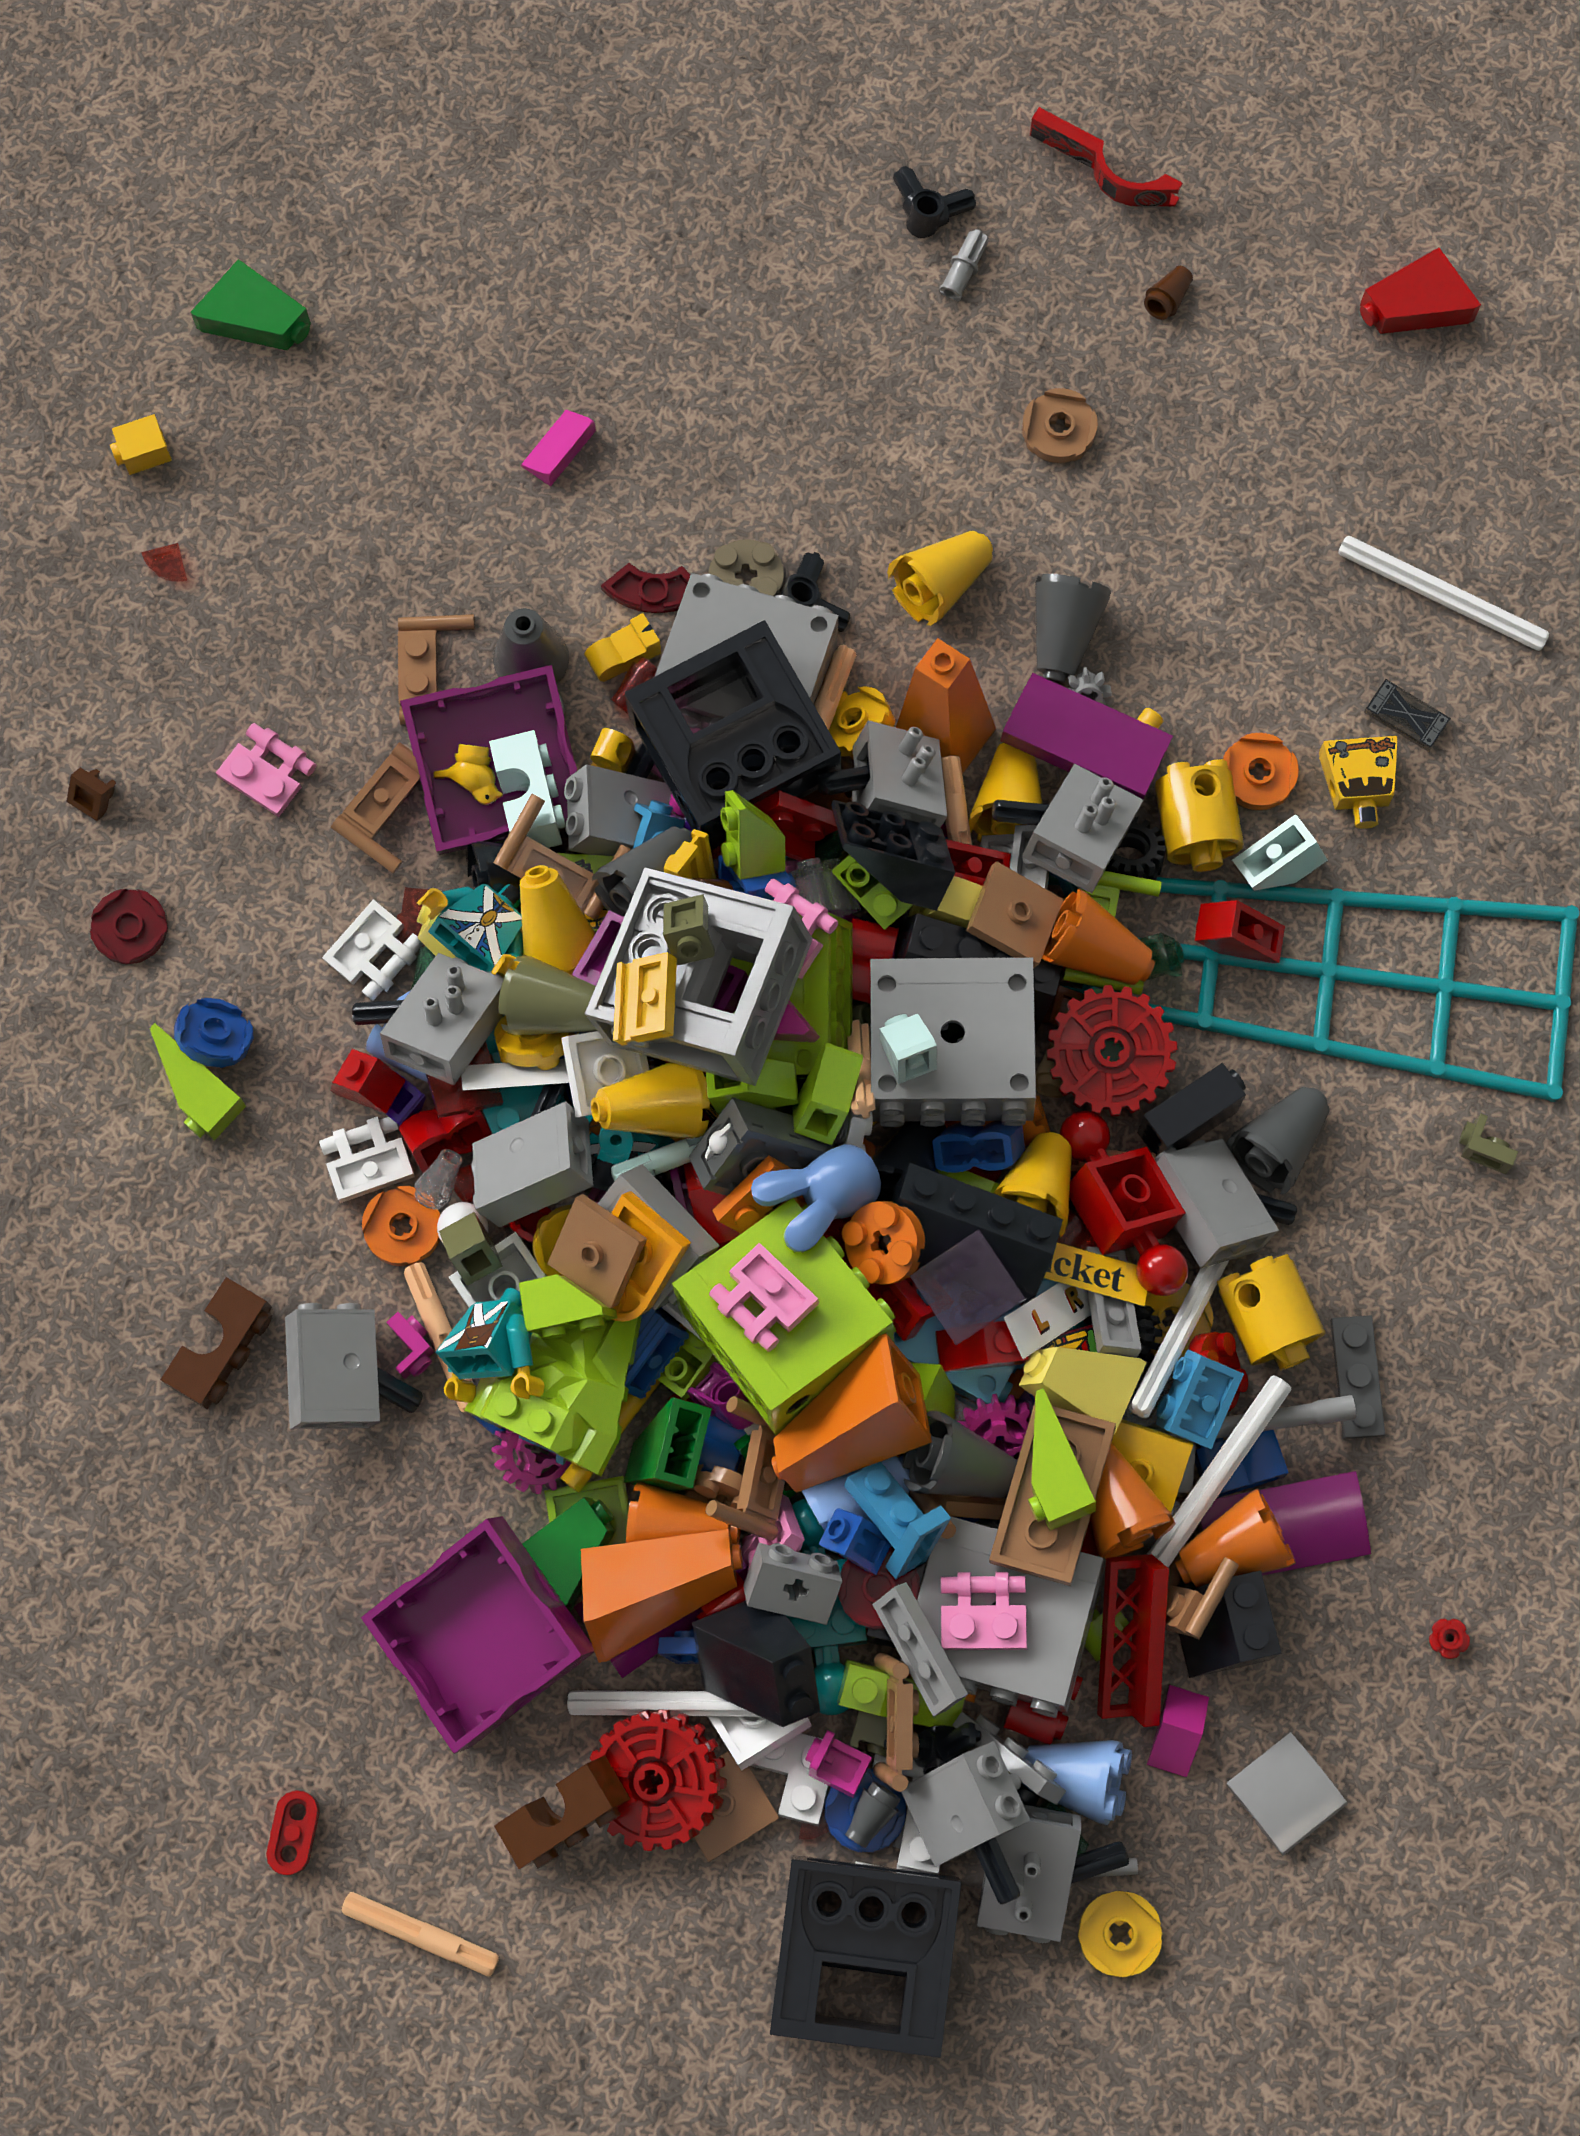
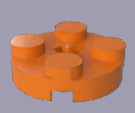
[1223,733,1299,810]
[362,1186,441,1266]
[842,1201,925,1285]

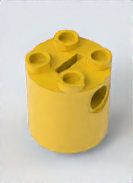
[1155,759,1244,872]
[1217,1254,1326,1371]

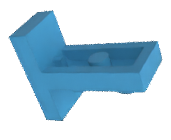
[844,1461,951,1579]

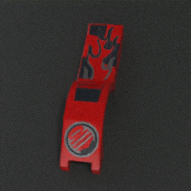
[1030,107,1183,207]

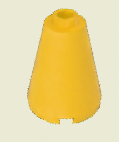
[887,531,993,626]
[969,743,1043,842]
[520,865,595,975]
[591,1062,710,1139]
[993,1132,1072,1237]

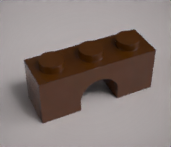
[160,1277,272,1409]
[494,1756,630,1870]

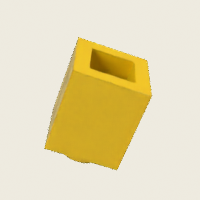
[110,414,172,475]

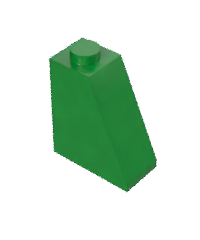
[190,259,311,351]
[624,1397,712,1491]
[522,1497,615,1612]

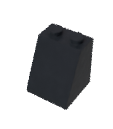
[1178,1571,1282,1678]
[692,1601,820,1727]

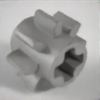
[1068,667,1112,705]

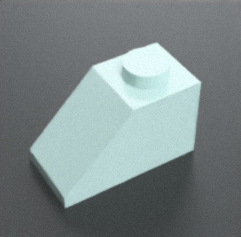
[1232,814,1328,891]
[879,1014,937,1084]

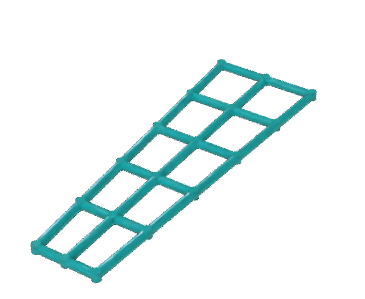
[1048,875,1580,1102]

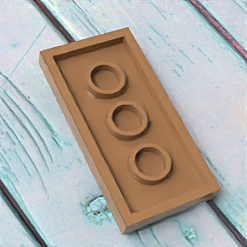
[989,1403,1116,1586]

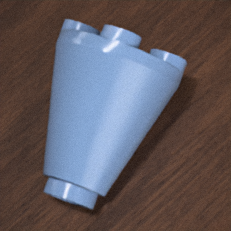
[1022,1740,1132,1825]

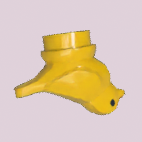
[433,744,503,805]

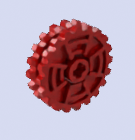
[1046,985,1178,1117]
[590,1710,727,1851]

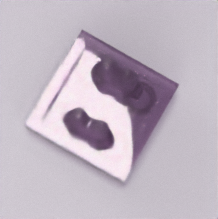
[910,1229,1026,1346]

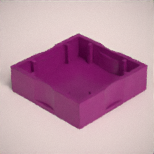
[400,665,577,855]
[361,1516,594,1754]

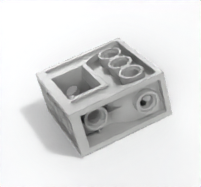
[585,867,813,1086]

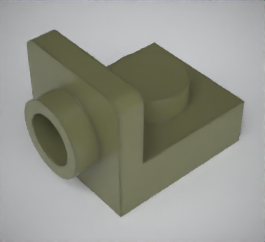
[663,894,715,965]
[1459,1113,1518,1175]

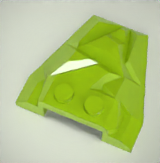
[464,1315,642,1477]

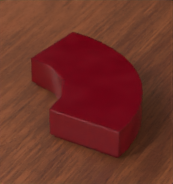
[601,563,690,613]

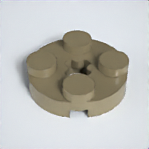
[709,539,784,597]

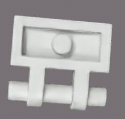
[322,899,423,1001]
[319,1116,415,1203]

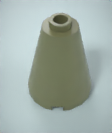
[498,955,597,1036]

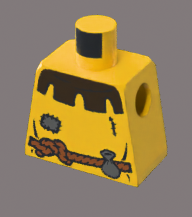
[1319,736,1397,829]

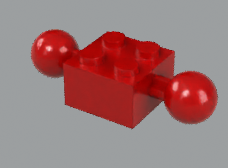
[1059,1111,1188,1296]

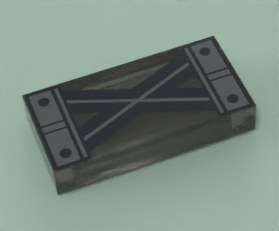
[1364,679,1451,752]

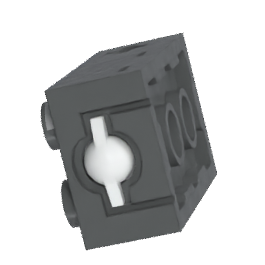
[689,1097,838,1209]

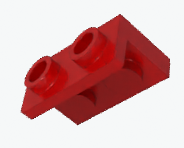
[754,791,838,864]

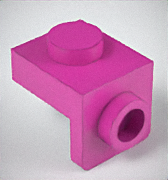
[386,1312,434,1379]
[805,1730,872,1798]

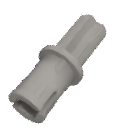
[939,229,988,301]

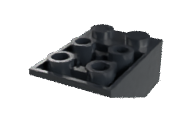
[831,799,956,911]

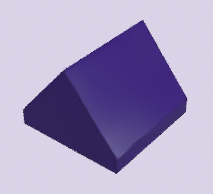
[386,1071,426,1126]

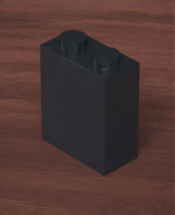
[1137,1063,1246,1157]

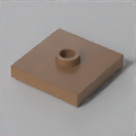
[966,862,1064,968]
[547,1194,647,1309]
[694,1751,780,1862]

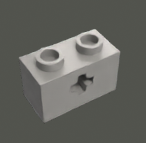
[743,1543,842,1625]

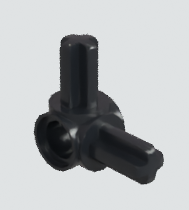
[893,166,976,238]
[781,552,850,632]
[883,1722,982,1774]

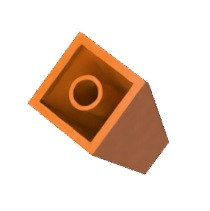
[896,638,996,775]
[772,1333,932,1493]
[581,1529,743,1663]

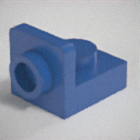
[819,1508,891,1575]
[658,1629,699,1664]

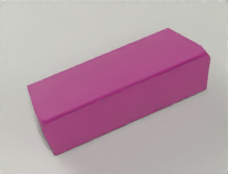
[521,410,596,486]

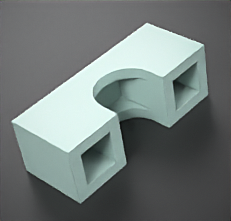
[489,730,566,848]

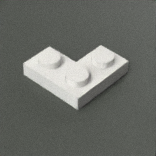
[750,1733,829,1827]

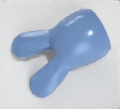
[751,1144,881,1253]

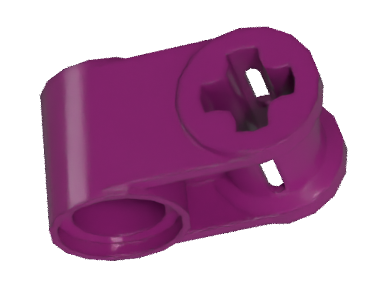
[686,1362,754,1430]

